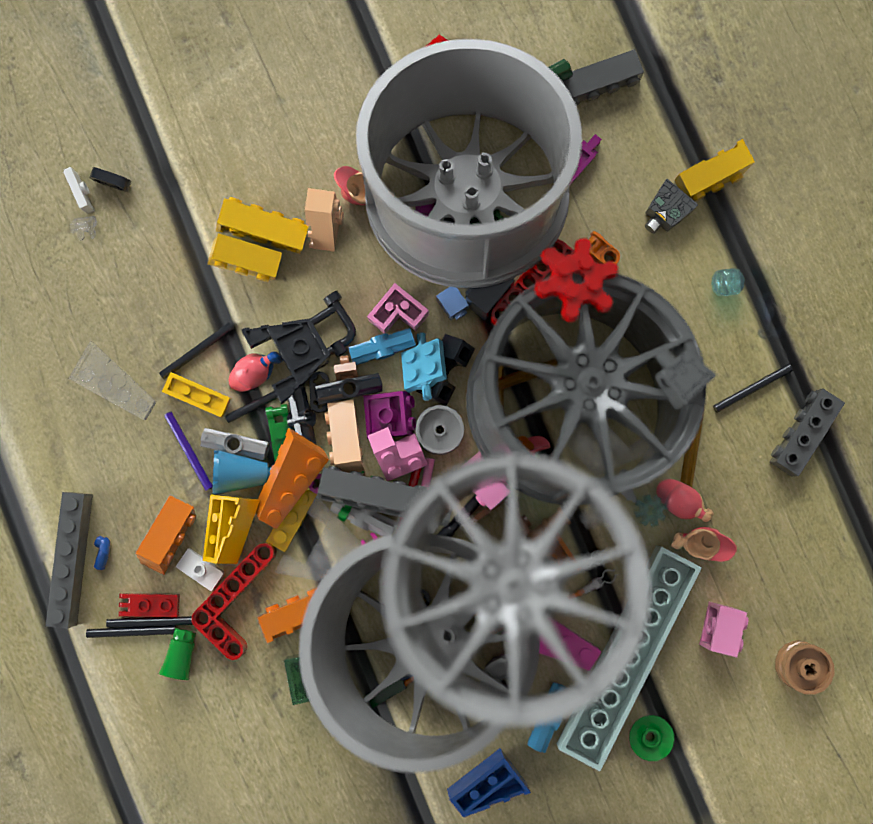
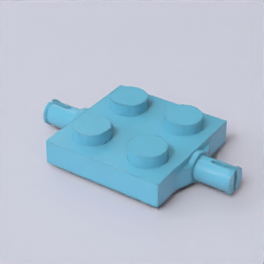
[401,332,447,401]

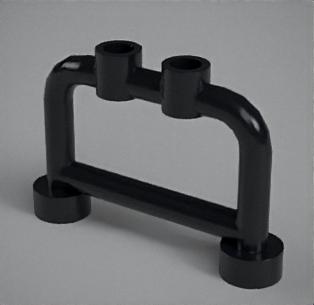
[310,291,356,369]

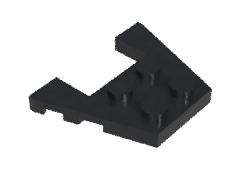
[241,318,330,404]

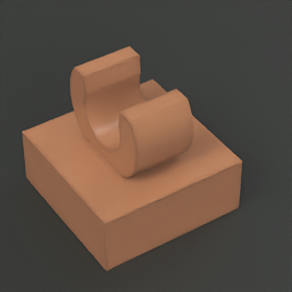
[334,355,359,381]

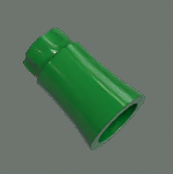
[158,628,196,680]

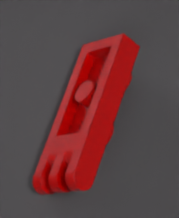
[118,593,180,617]

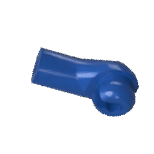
[94,536,110,570]

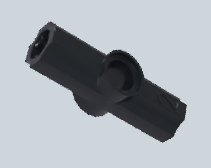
[314,373,383,405]
[287,385,317,445]

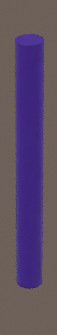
[164,412,213,491]

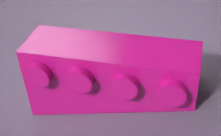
[501,617,602,671]

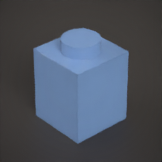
[436,287,469,321]

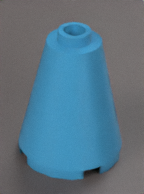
[212,450,271,494]

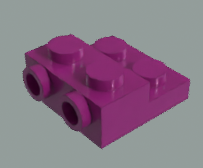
[363,391,416,439]

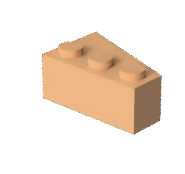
[305,188,344,252]
[324,400,366,476]

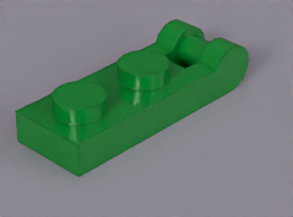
[266,404,291,462]

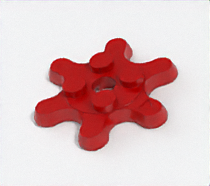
[534,238,619,322]

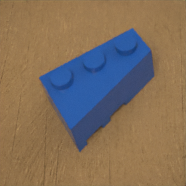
[447,748,531,818]

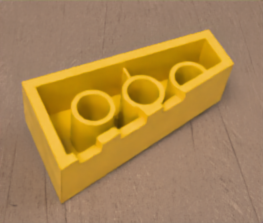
[216,197,309,254]

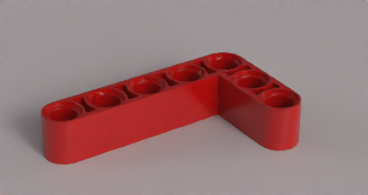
[491,239,574,326]
[191,543,277,660]

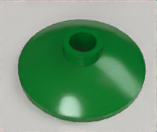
[629,715,674,761]

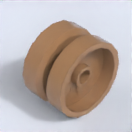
[775,641,834,695]

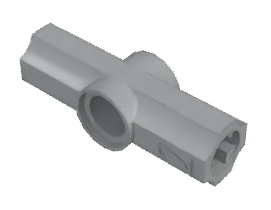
[200,428,270,461]
[330,502,397,537]

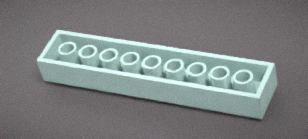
[556,546,701,771]

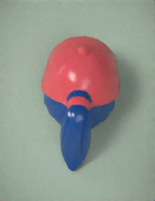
[229,352,283,392]

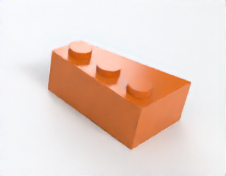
[135,495,196,575]
[257,587,317,643]

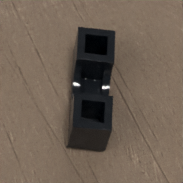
[416,334,475,406]

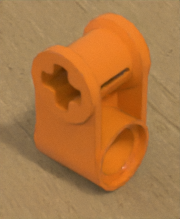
[588,231,620,264]

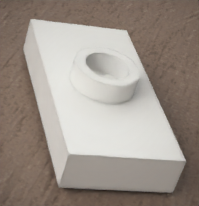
[63,167,94,214]
[176,548,225,592]

